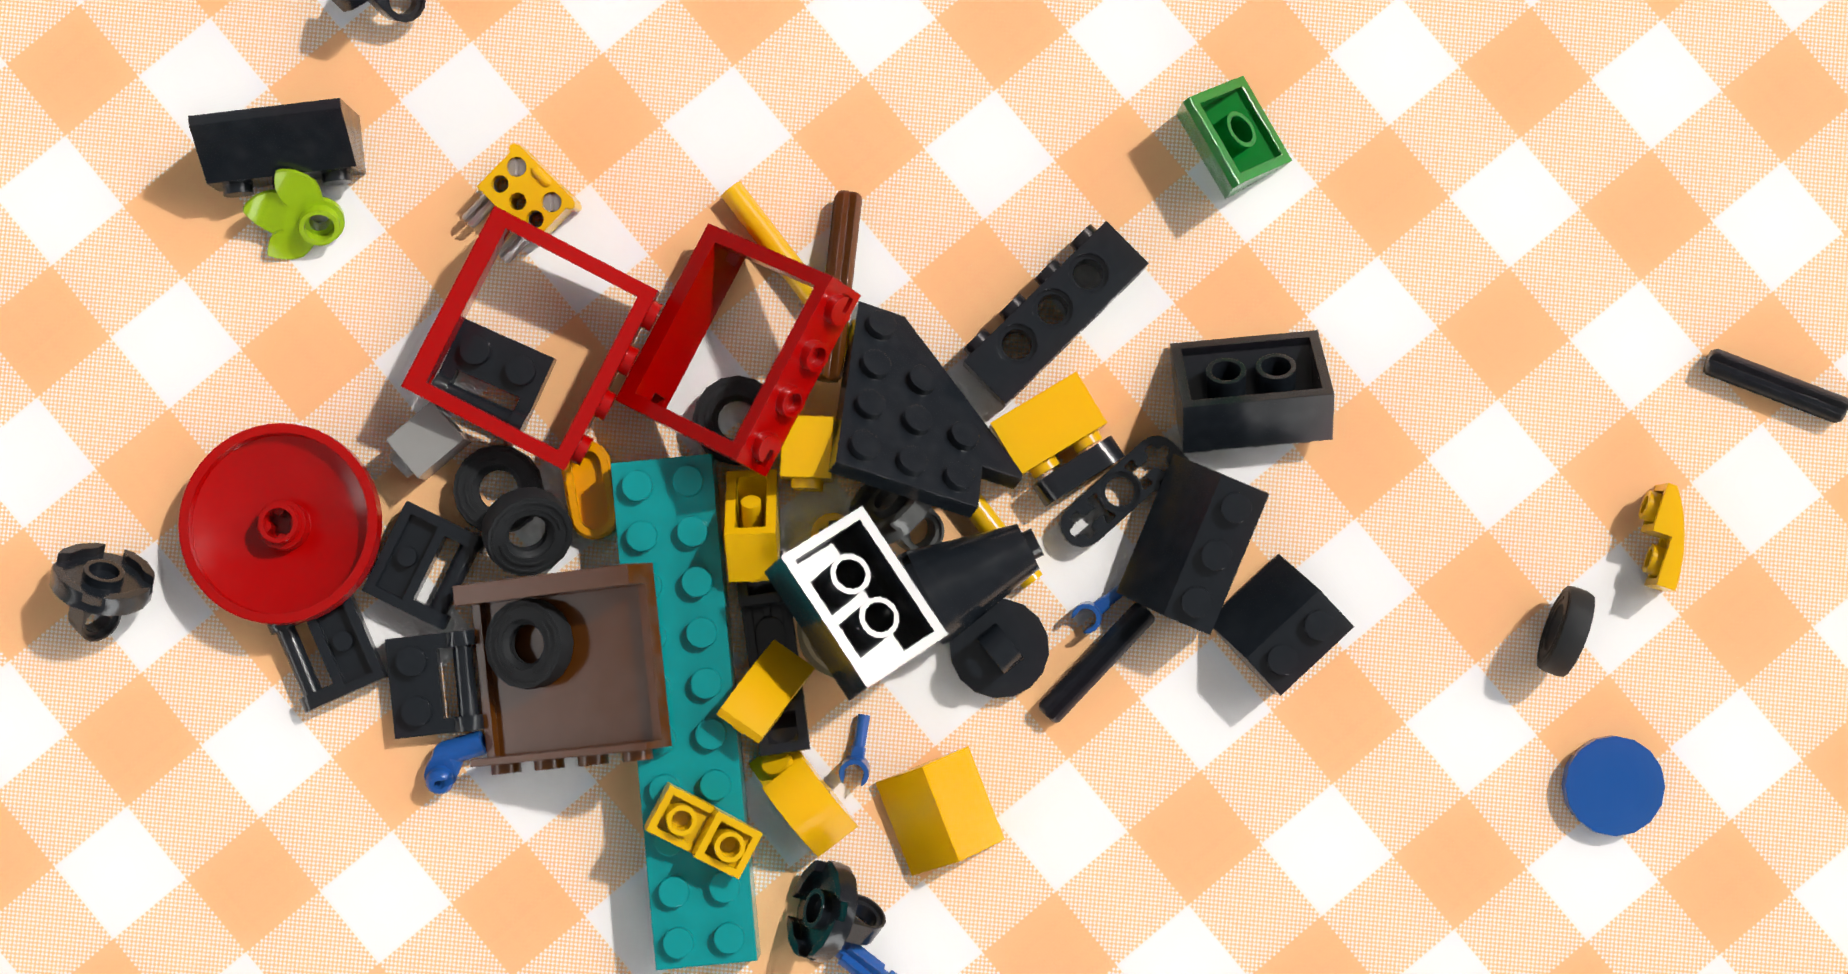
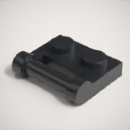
[432,318,557,431]
[362,501,486,630]
[267,595,389,713]
[385,629,484,739]

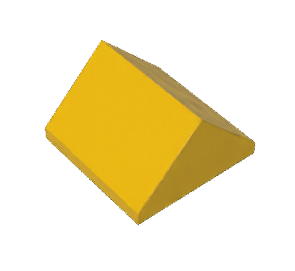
[875,746,1005,876]

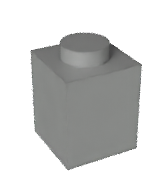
[386,402,472,480]

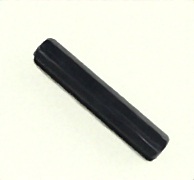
[1703,349,1848,423]
[1039,602,1155,723]

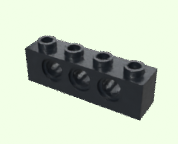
[963,221,1149,408]

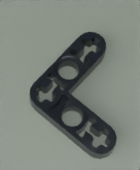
[1060,435,1189,548]

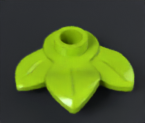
[243,169,345,260]

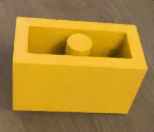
[989,371,1108,479]
[780,416,836,492]
[724,469,781,582]

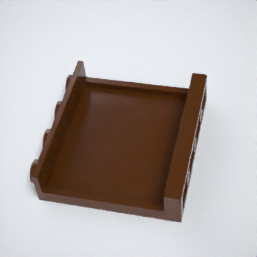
[452,563,672,775]

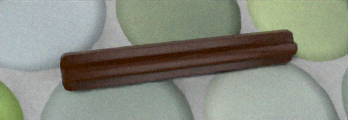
[817,190,862,383]

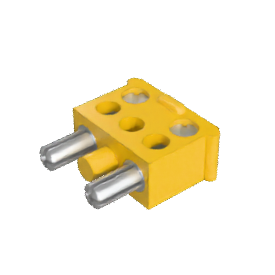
[462,143,582,263]

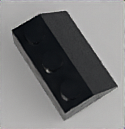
[188,98,366,198]
[1170,330,1335,453]
[1116,454,1269,635]

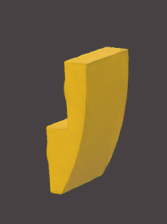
[1639,483,1685,592]
[717,639,815,744]
[644,782,763,879]

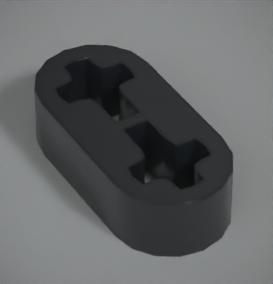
[1032,435,1125,507]

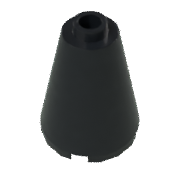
[898,524,1044,645]

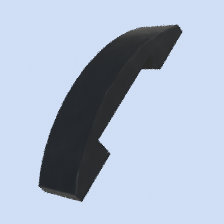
[736,551,811,757]

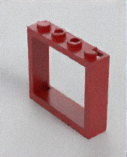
[401,205,663,471]
[615,223,861,477]

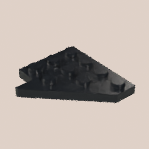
[828,301,1022,518]

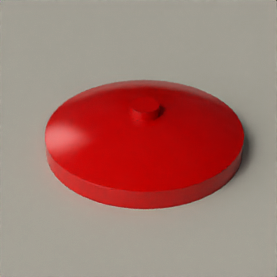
[178,423,382,625]

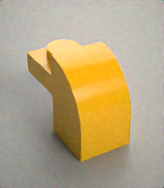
[748,751,858,858]

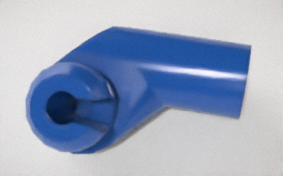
[424,730,487,795]

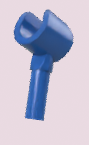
[1071,583,1122,633]
[839,714,870,786]

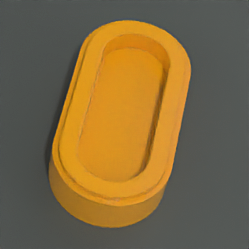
[561,442,616,540]

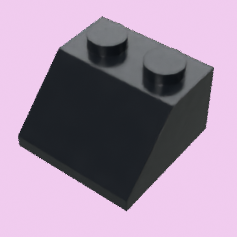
[1213,554,1354,696]

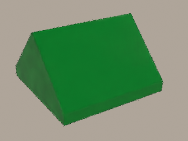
[1176,76,1293,199]

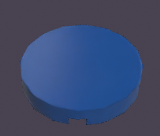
[1561,735,1665,836]

